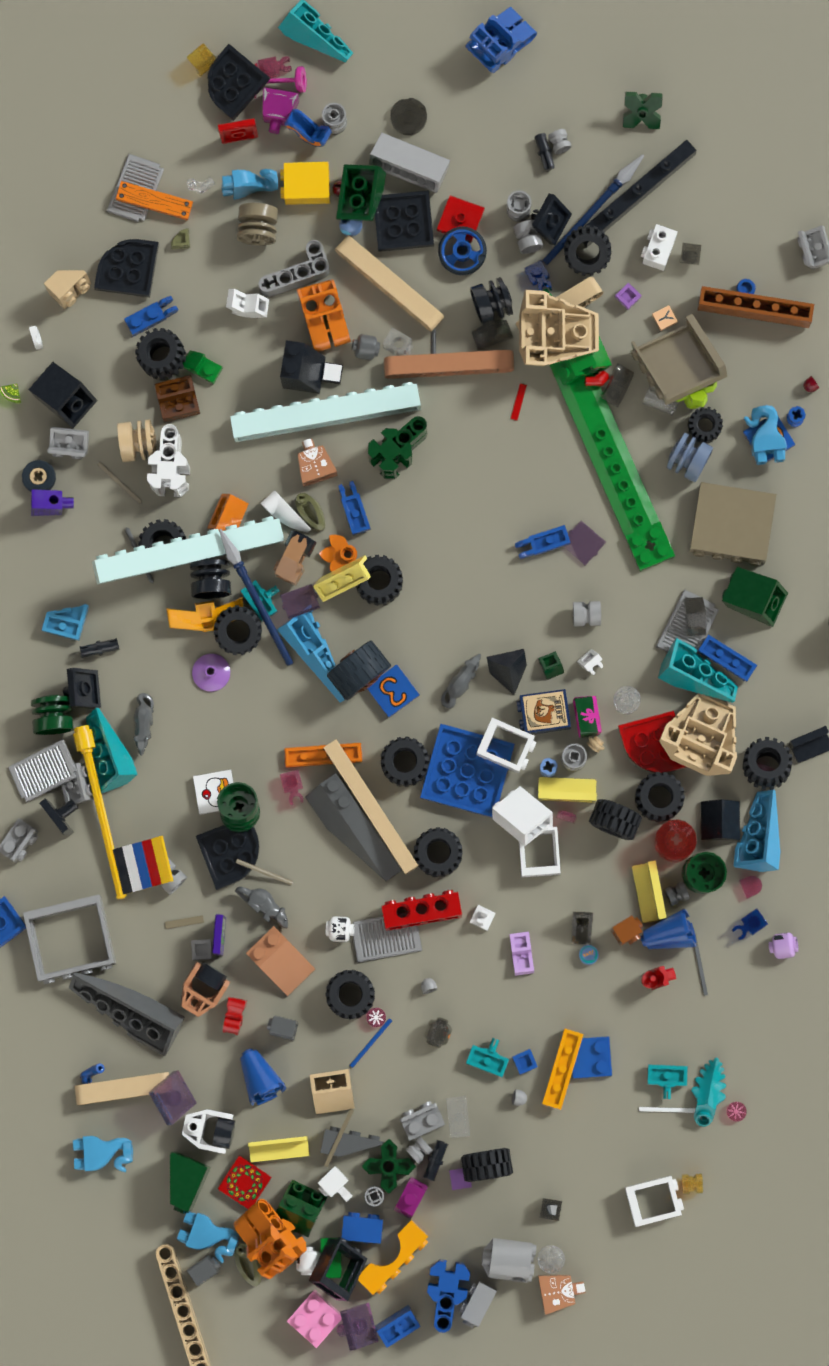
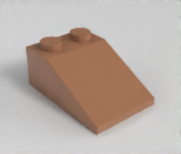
[246,926,315,996]

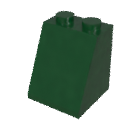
[722,567,788,627]
[170,1151,211,1214]

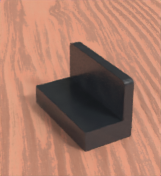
[789,726,829,763]

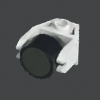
[182,1109,236,1154]

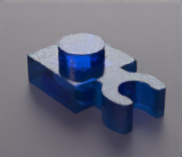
[524,260,552,291]
[731,908,768,941]

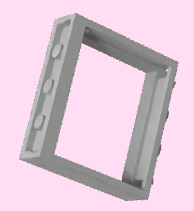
[23,895,116,984]

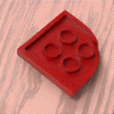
[618,711,686,773]

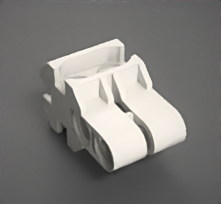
[147,424,190,497]

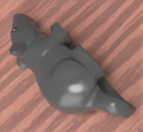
[441,654,481,709]
[133,693,154,756]
[235,887,288,929]

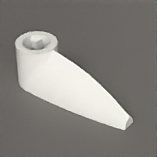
[261,490,311,533]

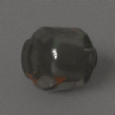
[424,1017,452,1048]

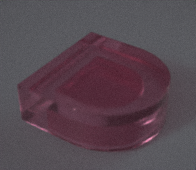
[556,810,577,824]
[739,876,762,899]

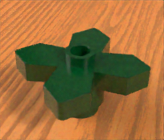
[623,92,663,129]
[362,1139,416,1194]

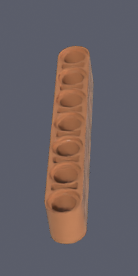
[384,350,514,379]

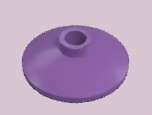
[192,654,230,692]

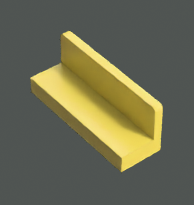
[313,555,371,602]
[538,777,597,803]
[632,860,667,923]
[248,1136,310,1162]

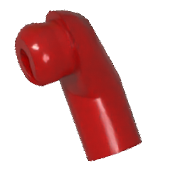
[584,371,609,386]

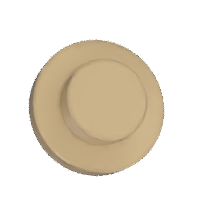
[587,735,605,753]

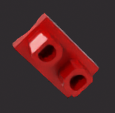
[641,966,676,990]

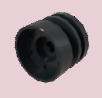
[470,277,513,325]
[190,559,232,599]

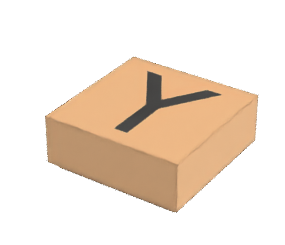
[652,305,678,331]

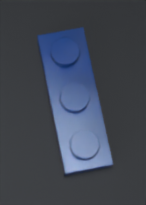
[698,634,757,682]

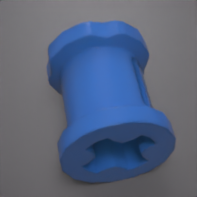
[787,406,806,427]

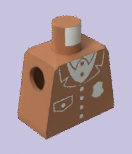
[298,439,338,487]
[538,1275,586,1314]

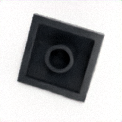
[701,799,740,840]

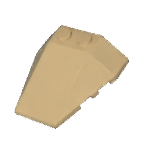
[519,290,599,366]
[660,693,737,776]

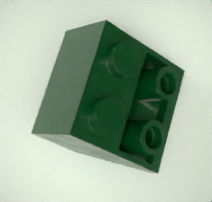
[276,1180,328,1237]

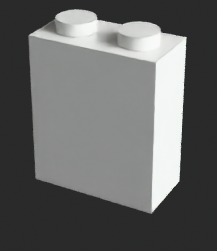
[492,786,553,846]

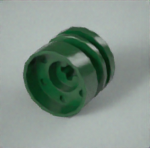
[31,695,74,735]
[217,782,260,832]
[682,852,727,894]

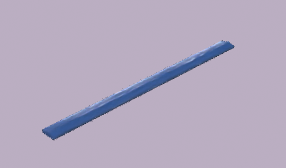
[350,1018,392,1068]

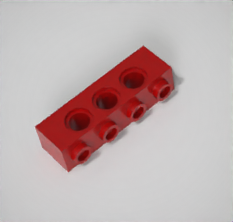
[381,890,462,931]

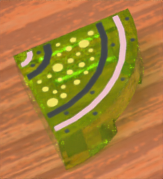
[0,384,21,403]

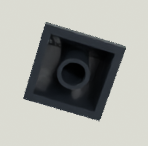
[280,340,326,394]
[28,362,98,428]

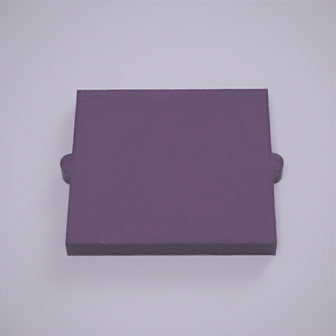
[563,521,606,566]
[280,584,320,619]

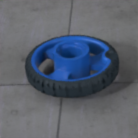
[438,226,487,275]

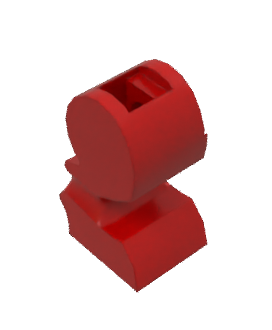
[223,997,247,1036]

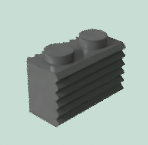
[267,1015,299,1040]
[187,1255,221,1286]

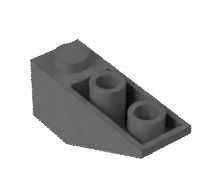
[320,1126,384,1157]

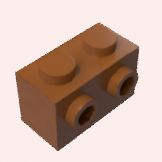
[610,915,643,946]

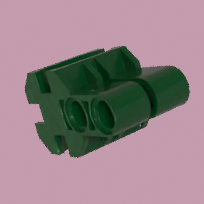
[368,416,428,479]

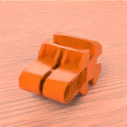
[297,279,351,352]
[234,1199,307,1279]

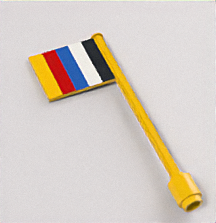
[73,725,173,899]

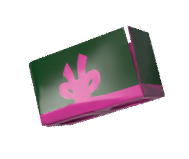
[573,696,602,738]

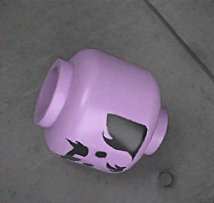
[769,932,799,959]

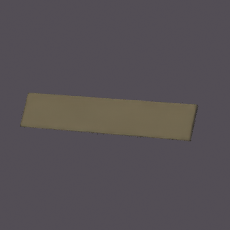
[165,915,204,929]

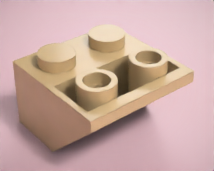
[44,270,91,309]
[310,1069,355,1114]

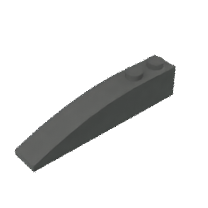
[305,773,402,881]
[69,972,185,1056]

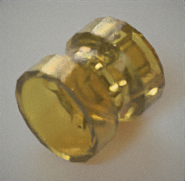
[681,1174,703,1194]

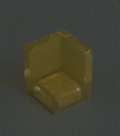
[187,43,216,77]

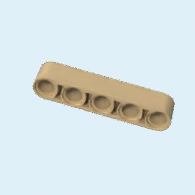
[515,277,604,329]
[74,1072,171,1105]

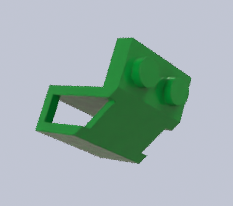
[553,336,612,385]

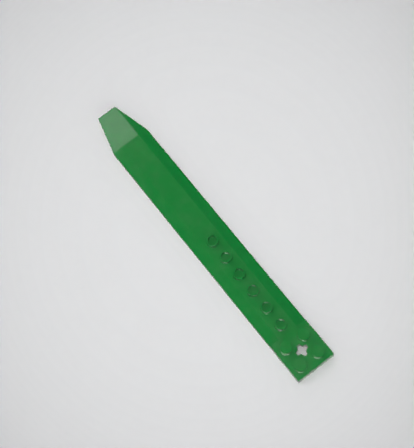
[541,288,675,571]

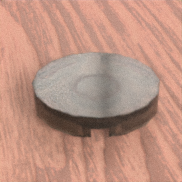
[390,98,427,135]

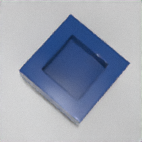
[512,1049,538,1075]

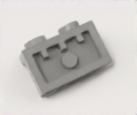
[61,763,94,804]
[0,818,38,863]
[400,1101,445,1141]

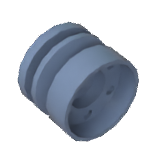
[666,433,714,483]

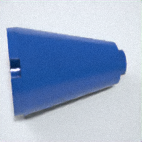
[641,909,697,949]
[240,1049,286,1106]

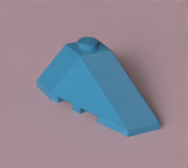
[733,790,781,872]

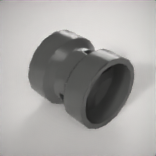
[665,881,690,906]

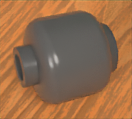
[351,334,380,360]

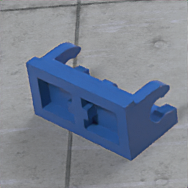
[375,1305,421,1348]

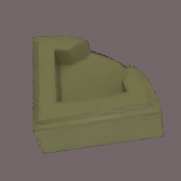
[171,228,190,250]

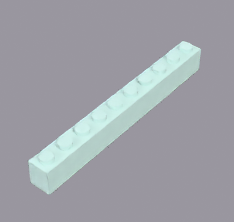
[230,382,421,442]
[92,516,284,585]

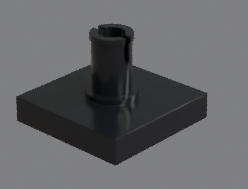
[531,193,572,246]
[63,668,101,709]
[39,798,79,837]

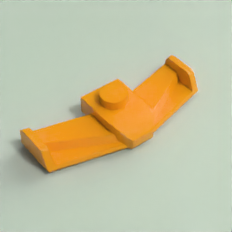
[166,597,243,632]

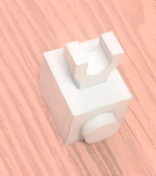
[318,1166,353,1202]

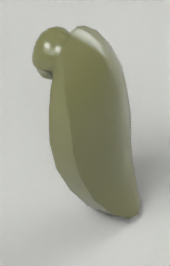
[295,493,325,531]
[234,1243,261,1286]

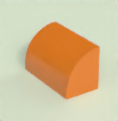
[208,494,249,531]

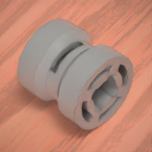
[548,129,572,154]
[405,1136,433,1164]
[364,1186,385,1207]

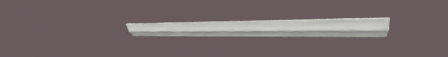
[639,1107,696,1113]

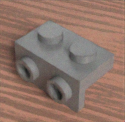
[797,225,829,270]
[47,427,89,459]

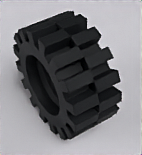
[688,407,723,443]

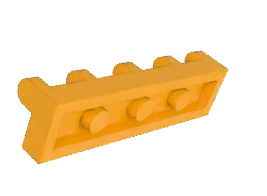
[542,1029,584,1110]

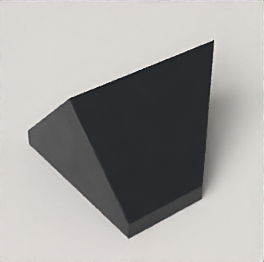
[487,649,527,695]

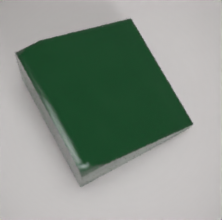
[538,651,564,680]

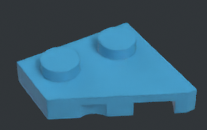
[42,604,89,641]

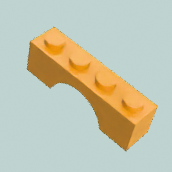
[358,1220,428,1295]

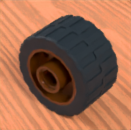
[327,640,391,700]

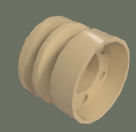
[117,419,157,462]

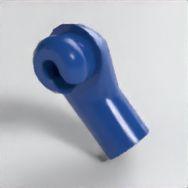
[80,1063,105,1084]

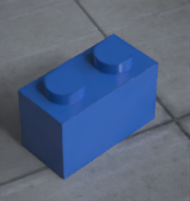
[341,1212,384,1244]

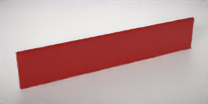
[511,383,527,421]

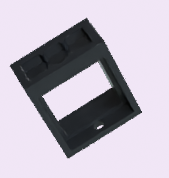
[309,1237,367,1301]

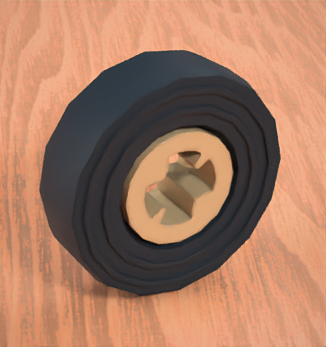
[22,460,56,492]

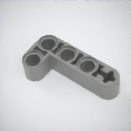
[259,240,329,297]

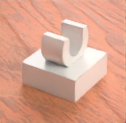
[577,649,603,675]
[470,905,496,931]

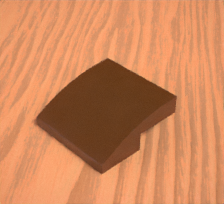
[154,375,200,423]

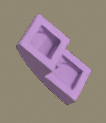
[510,932,534,976]

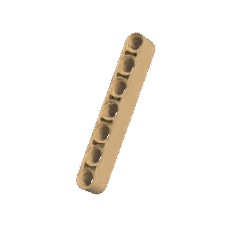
[335,235,444,332]
[156,1244,211,1366]

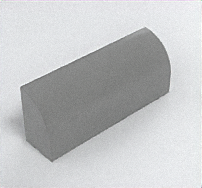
[369,133,450,193]

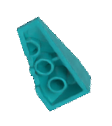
[278,0,353,63]
[658,638,738,703]
[86,708,138,794]

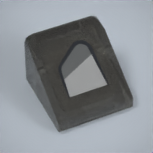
[539,1198,562,1221]

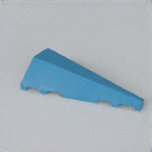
[277,606,345,703]

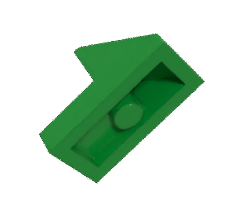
[183,350,223,384]

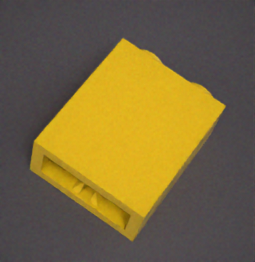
[280,162,330,205]

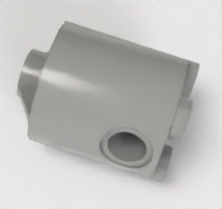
[482,1238,536,1283]

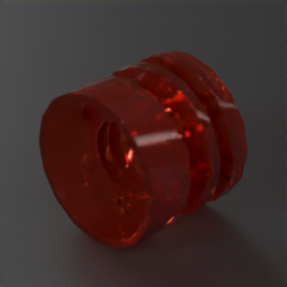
[654,819,697,863]

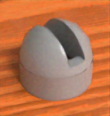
[421,978,438,994]
[512,1089,527,1106]

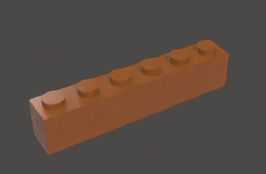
[697,286,815,328]

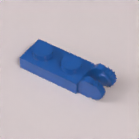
[124,296,178,337]
[338,481,371,535]
[515,525,571,559]

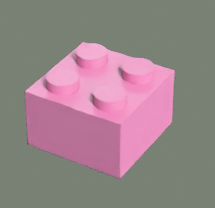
[287,1290,344,1348]

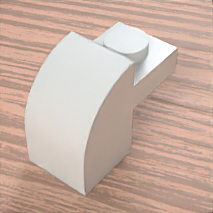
[226,289,269,318]

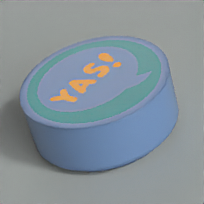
[579,945,599,965]

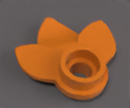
[319,535,357,572]

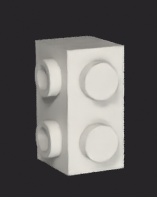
[641,224,678,271]

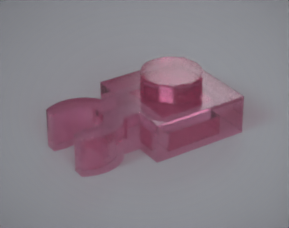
[258,56,292,78]
[280,770,304,806]

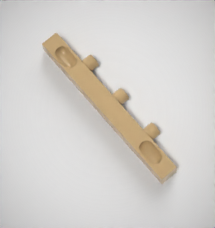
[323,739,419,875]

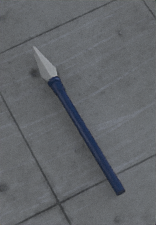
[542,155,644,266]
[219,529,294,666]

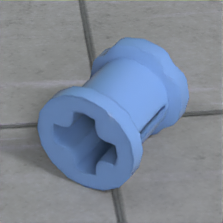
[540,758,557,777]

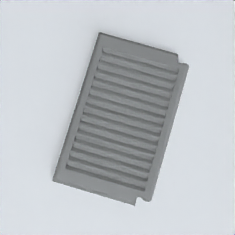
[107,154,164,222]
[656,589,719,653]
[8,739,77,802]
[353,912,422,963]

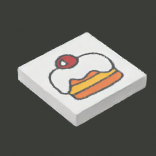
[193,770,233,815]

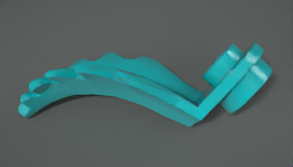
[691,1058,726,1127]

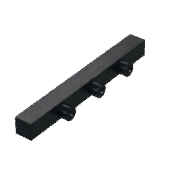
[582,140,697,247]

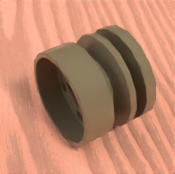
[237,203,278,246]

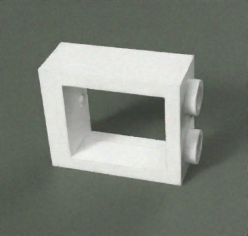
[477,718,537,773]
[519,824,561,878]
[624,1176,684,1227]

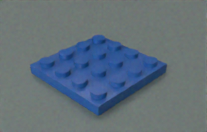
[420,724,515,818]

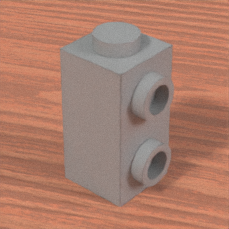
[459,1281,497,1328]

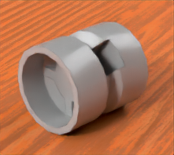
[322,102,347,135]
[507,190,531,222]
[513,220,543,254]
[573,601,601,627]
[561,744,587,771]
[162,858,187,895]

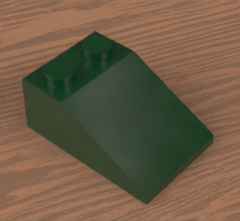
[336,164,386,221]

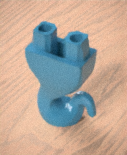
[222,169,278,200]
[744,405,787,465]
[73,1136,133,1172]
[177,1212,240,1263]

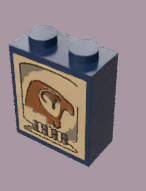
[516,689,571,735]

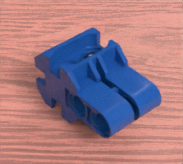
[465,7,537,73]
[427,1259,470,1333]

